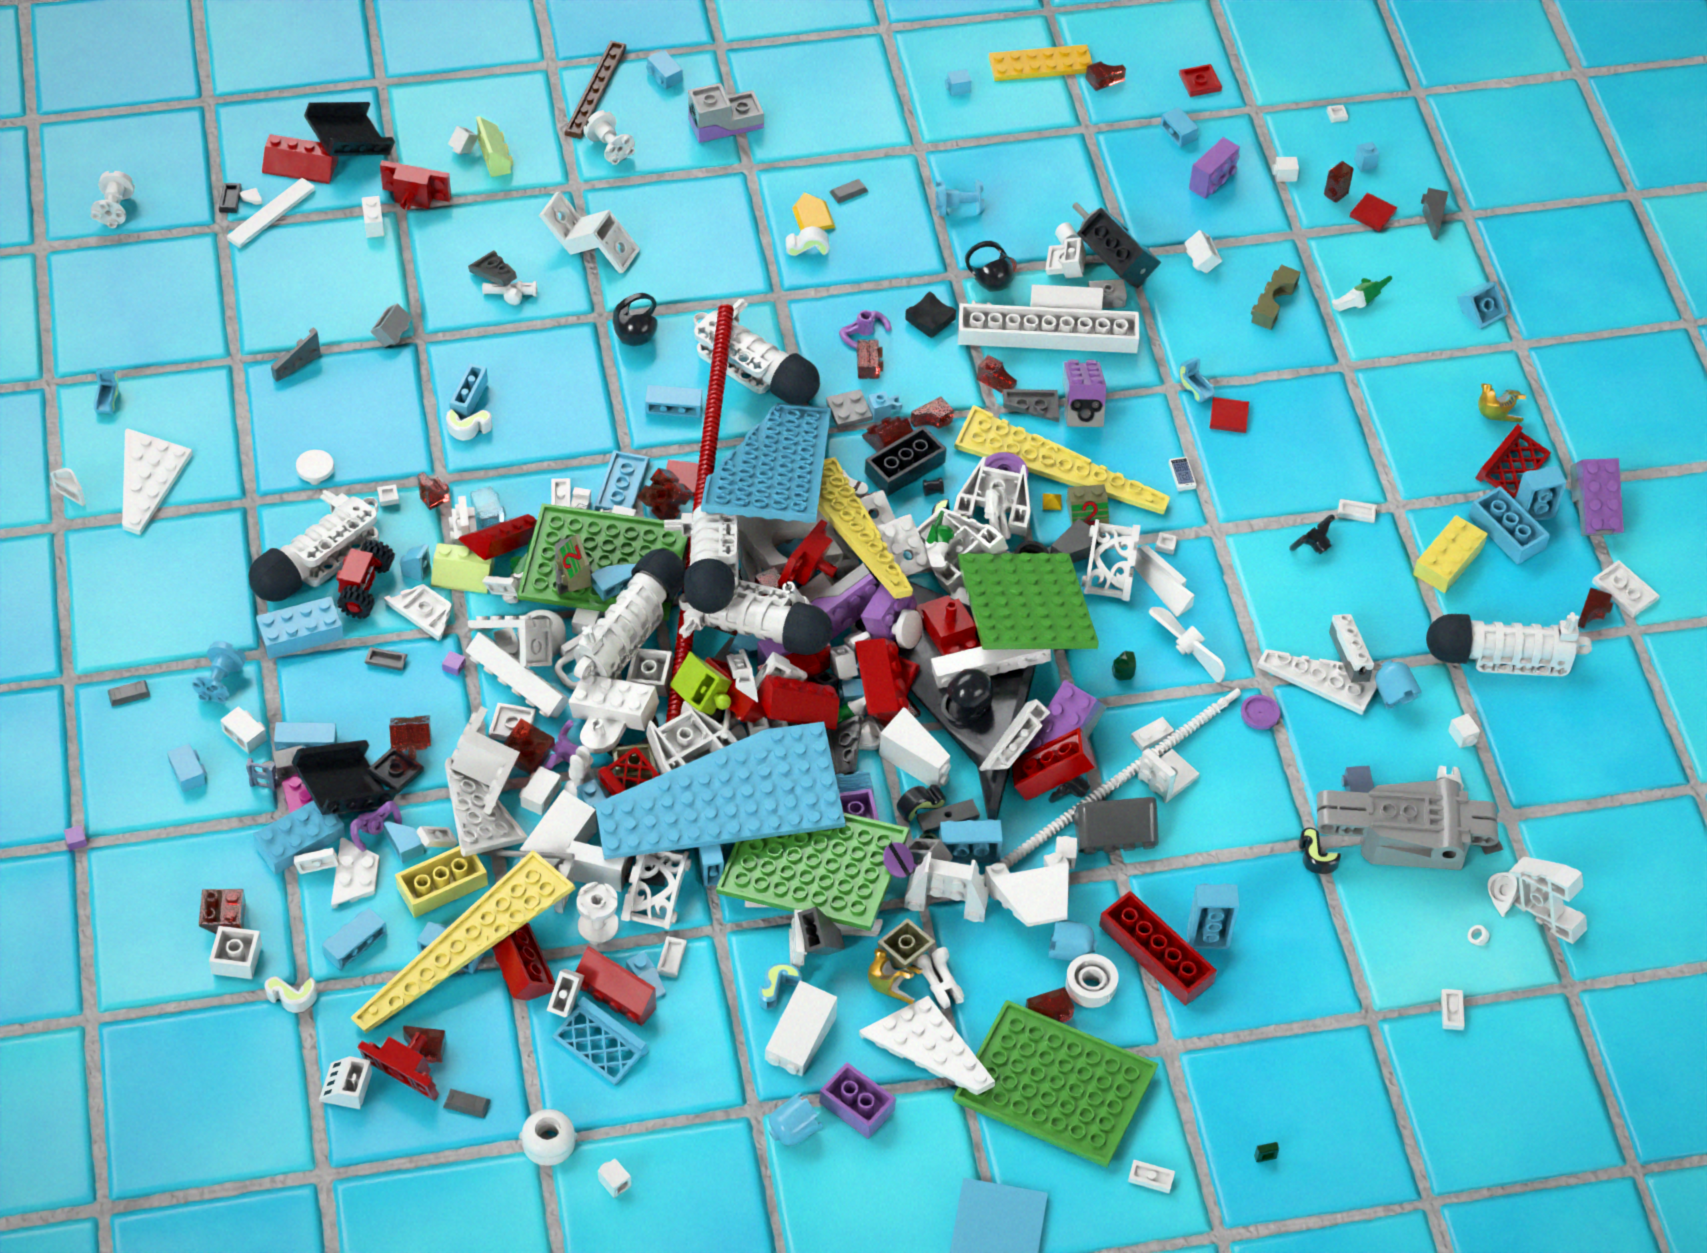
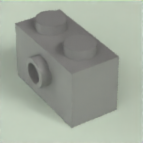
[1088,279,1127,308]
[370,303,412,347]
[907,838,953,865]

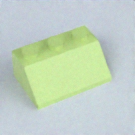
[476,116,513,177]
[431,543,495,594]

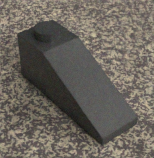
[1421,187,1448,240]

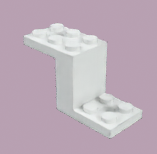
[539,191,640,274]
[860,490,931,577]
[451,706,520,815]
[554,840,634,914]

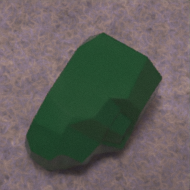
[1112,650,1136,681]

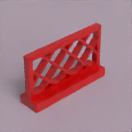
[1475,424,1551,499]
[598,746,660,796]

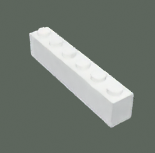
[466,632,570,719]
[931,646,1051,688]

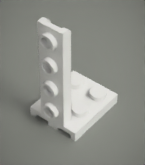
[468,616,552,667]
[789,910,883,970]

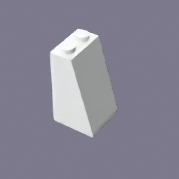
[879,707,951,788]
[519,790,597,871]
[765,980,837,1076]

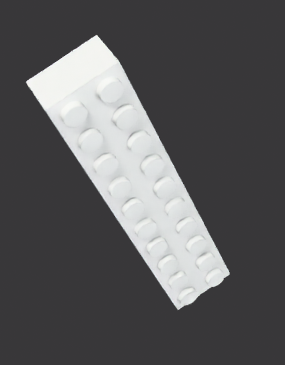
[958,303,1139,353]

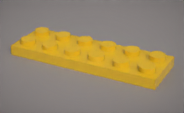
[988,44,1094,81]

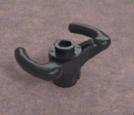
[1289,514,1335,554]
[1048,776,1090,803]

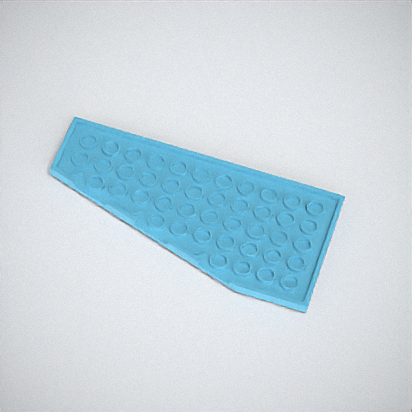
[701,403,831,523]
[595,722,845,860]

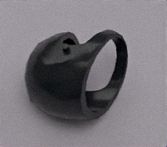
[965,241,1014,292]
[613,293,658,346]
[941,668,993,725]

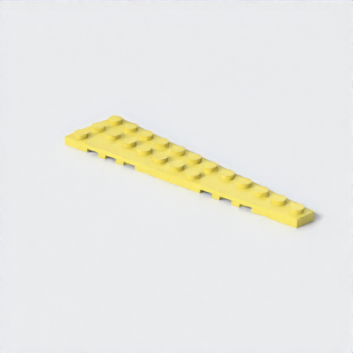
[954,405,1170,515]
[818,457,913,599]
[351,850,576,1033]

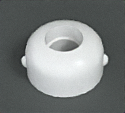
[517,609,566,657]
[1065,954,1118,1008]
[519,1109,578,1166]

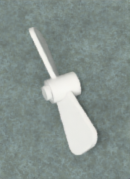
[1149,607,1225,683]

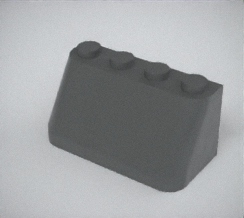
[1073,797,1159,855]

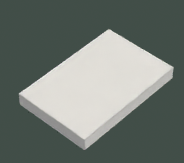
[1592,560,1660,618]

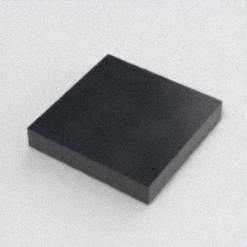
[367,746,424,794]

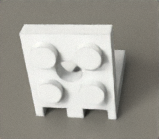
[1138,748,1200,803]

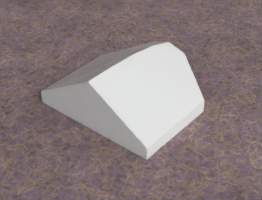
[50,468,85,506]

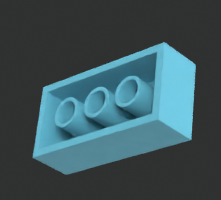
[1469,486,1550,565]
[256,596,344,659]
[253,800,345,875]
[1187,883,1239,949]

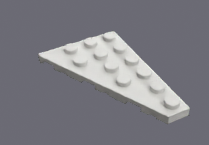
[122,428,193,535]
[445,757,528,857]
[859,996,995,1095]

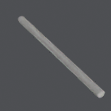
[480,850,575,860]

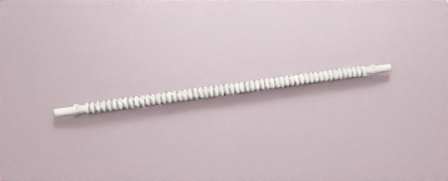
[980,688,1241,886]

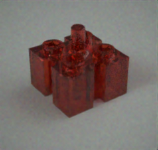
[637,468,694,520]
[389,715,432,760]

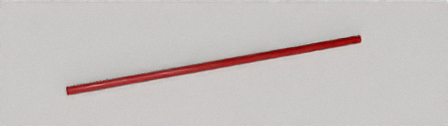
[659,304,734,774]

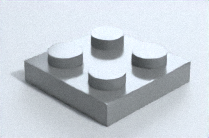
[826,389,872,429]

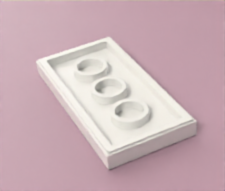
[1030,284,1103,310]

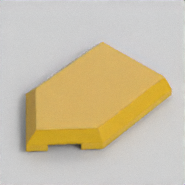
[792,192,835,232]

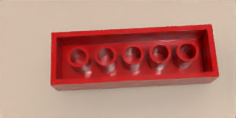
[1099,891,1217,1006]

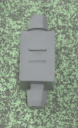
[262,746,302,779]

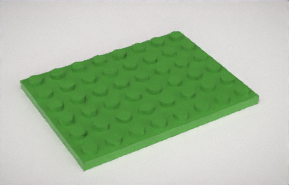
[517,503,689,621]
[957,553,1099,650]
[716,813,909,931]
[953,1000,1159,1168]

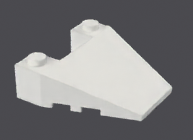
[917,507,1008,595]
[985,852,1069,927]

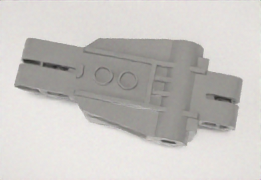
[1316,779,1499,870]

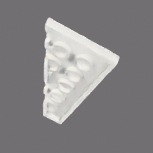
[1257,649,1378,715]

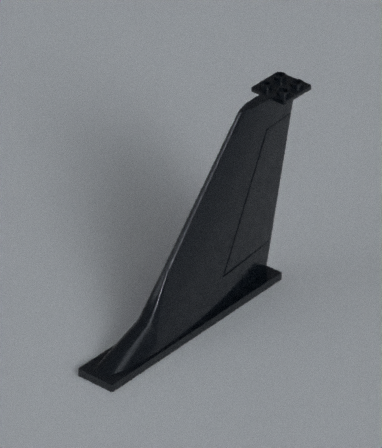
[855,566,1037,820]

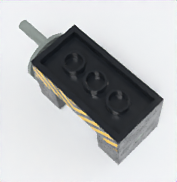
[1072,202,1161,289]

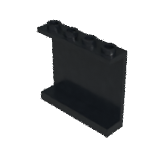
[304,102,395,156]
[291,740,398,815]

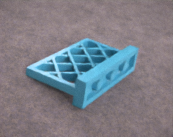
[552,996,649,1086]

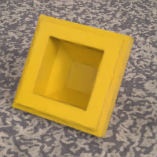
[1043,493,1061,510]

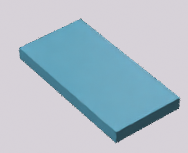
[594,450,650,511]

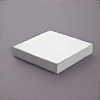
[488,703,536,745]

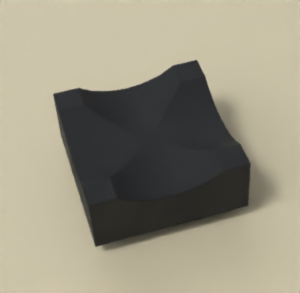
[905,291,956,338]

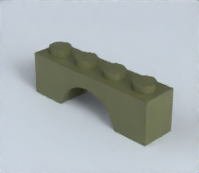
[1251,264,1301,330]

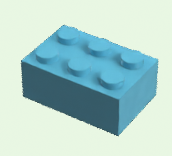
[1515,466,1567,521]
[939,819,1003,864]

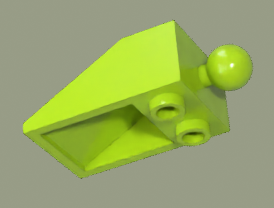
[670,652,732,715]

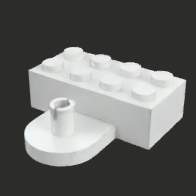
[569,675,659,754]

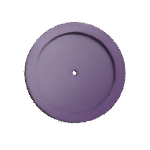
[1241,695,1280,730]

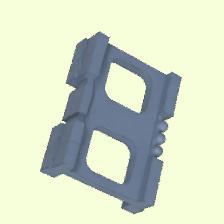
[246,758,279,791]

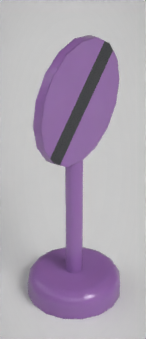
[883,842,918,878]

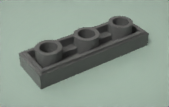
[916,799,980,833]

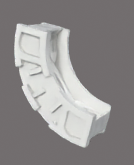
[1081,520,1141,601]
[621,851,691,930]

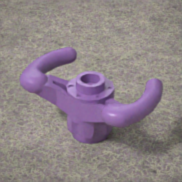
[839,310,892,349]
[544,720,579,771]
[350,801,402,852]

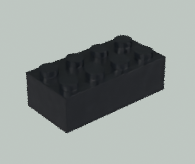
[865,425,947,497]

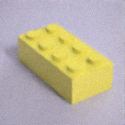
[1413,515,1488,593]
[395,846,488,918]

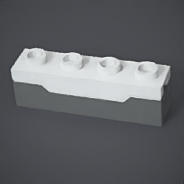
[1329,614,1374,683]

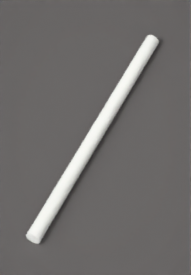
[722,709,731,738]

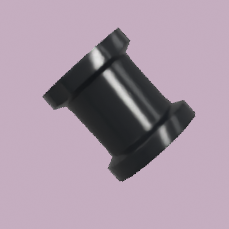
[923,478,944,496]

